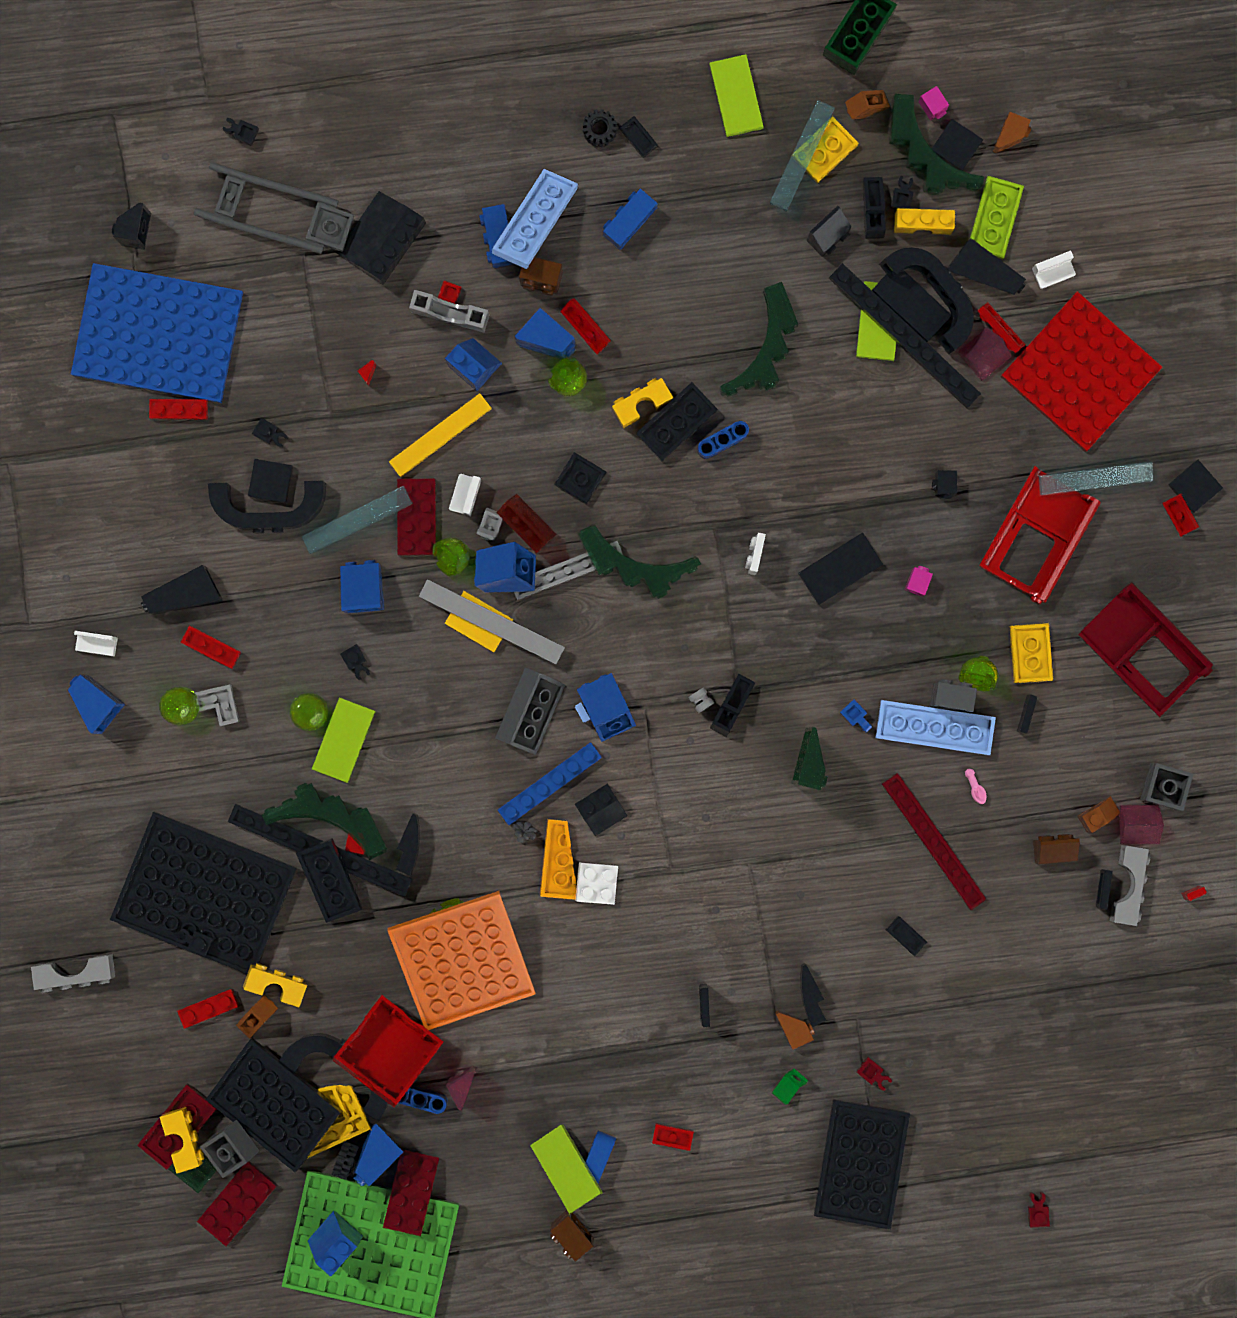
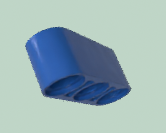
[698,421,749,459]
[399,1085,448,1114]
[585,1130,616,1183]

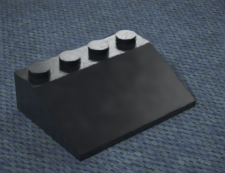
[336,191,426,285]

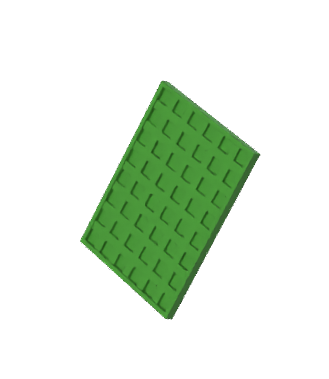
[282,1170,460,1318]

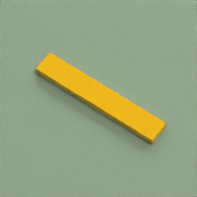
[389,393,492,477]

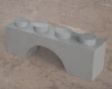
[409,290,489,333]
[1110,845,1150,926]
[31,954,115,993]

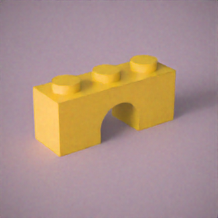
[894,208,955,235]
[612,378,673,429]
[243,963,307,1007]
[160,1107,204,1174]

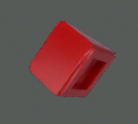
[358,360,377,385]

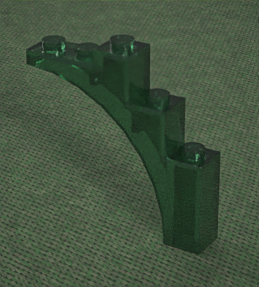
[889,94,984,195]
[719,282,798,397]
[576,524,701,599]
[262,783,387,860]

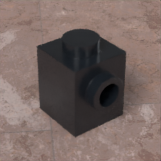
[932,470,957,499]

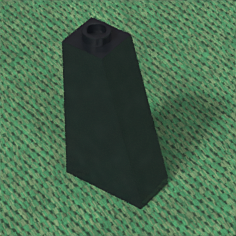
[947,238,1026,295]
[141,565,223,615]

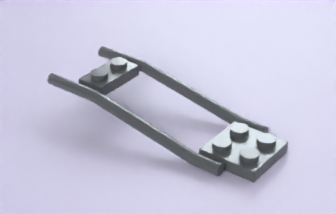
[194,162,354,254]

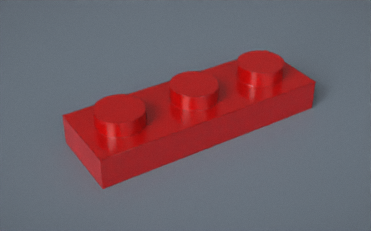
[560,298,611,354]
[978,302,1026,353]
[149,399,208,420]
[180,625,241,669]
[177,988,239,1029]

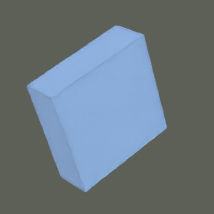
[575,703,591,722]

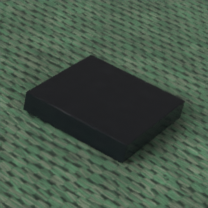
[930,119,984,172]
[554,452,607,505]
[248,459,293,503]
[1168,459,1223,513]
[699,984,710,1027]

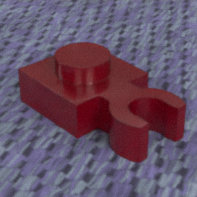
[856,1057,892,1091]
[1028,1192,1050,1228]

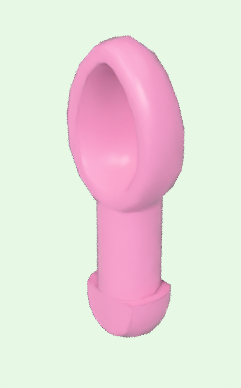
[965,769,987,804]

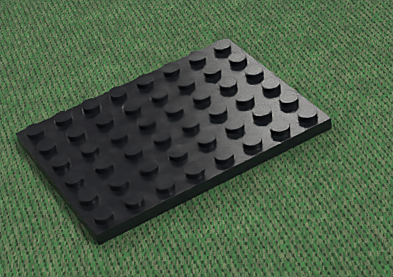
[110,812,297,974]

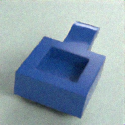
[840,699,872,733]

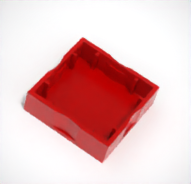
[332,995,444,1108]

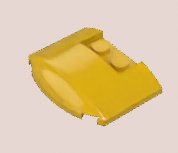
[308,1085,371,1158]

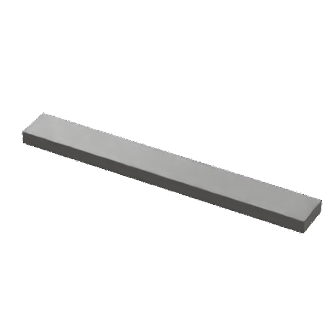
[419,580,565,665]

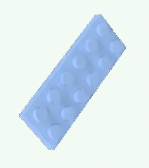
[492,169,578,269]
[875,700,996,755]

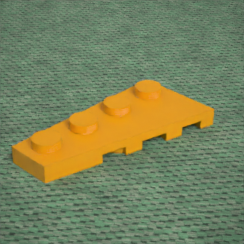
[540,819,576,900]

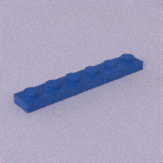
[498,742,602,825]

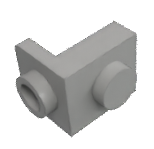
[476,508,505,540]

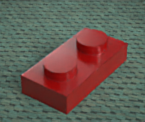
[1162,493,1199,537]
[652,1123,694,1151]

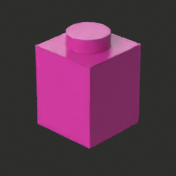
[918,86,949,121]
[905,566,933,597]

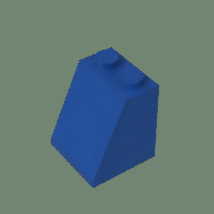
[515,308,576,360]
[445,338,502,391]
[474,542,536,592]
[340,560,384,613]
[577,673,636,742]
[68,674,125,734]
[353,1124,403,1187]
[308,1211,363,1277]

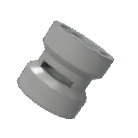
[688,687,714,713]

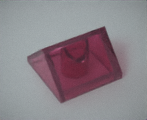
[957,328,1011,381]
[1120,805,1164,844]
[446,1066,477,1111]

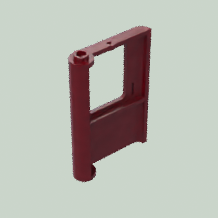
[1078,582,1213,717]

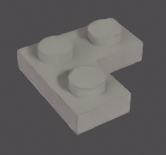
[193,684,240,726]

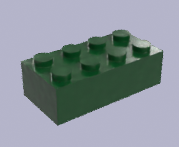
[823,0,897,75]

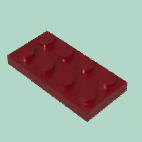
[397,478,436,556]
[137,1084,216,1170]
[383,1149,439,1237]
[197,1161,277,1246]

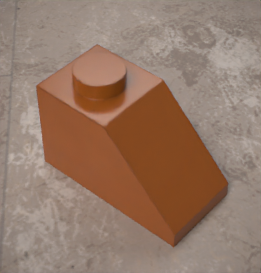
[845,90,890,119]
[993,112,1032,153]
[1077,796,1120,833]
[236,995,278,1039]
[775,1011,815,1050]

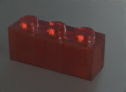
[496,494,557,554]

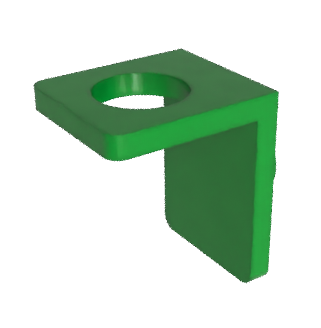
[772,1068,808,1105]

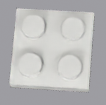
[745,533,766,575]
[575,862,618,905]

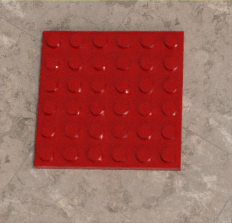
[1000,291,1162,452]

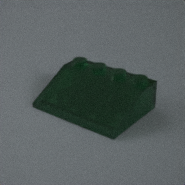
[791,727,828,791]

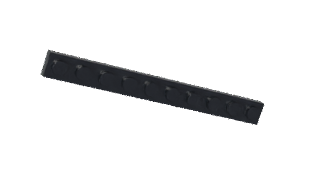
[829,263,981,408]
[228,804,413,897]

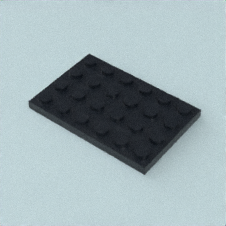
[205,1038,342,1173]
[813,1099,910,1230]

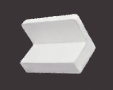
[1032,251,1076,289]
[449,474,481,516]
[74,631,118,656]

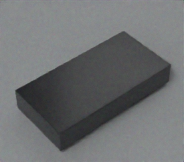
[619,116,658,158]
[1017,695,1037,734]
[1096,869,1113,909]
[885,916,927,956]

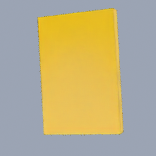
[791,116,859,184]
[444,591,513,652]
[1009,623,1053,683]

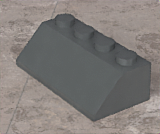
[495,667,565,755]

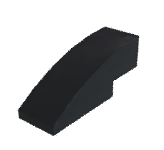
[863,177,886,239]
[710,674,756,737]
[396,813,420,876]
[800,963,826,1027]

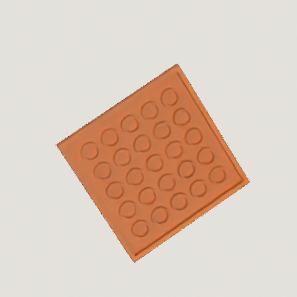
[387,891,536,1030]

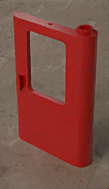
[979,466,1101,605]

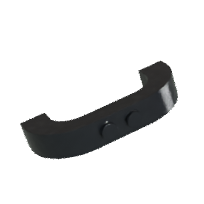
[879,247,974,355]
[208,481,326,534]
[279,1033,388,1121]

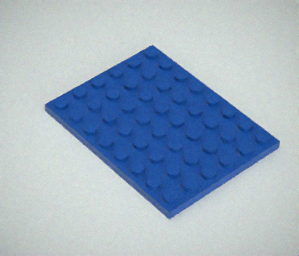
[71,263,243,403]

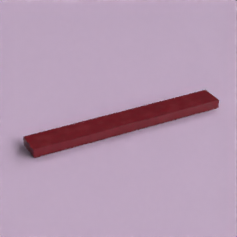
[882,773,987,910]

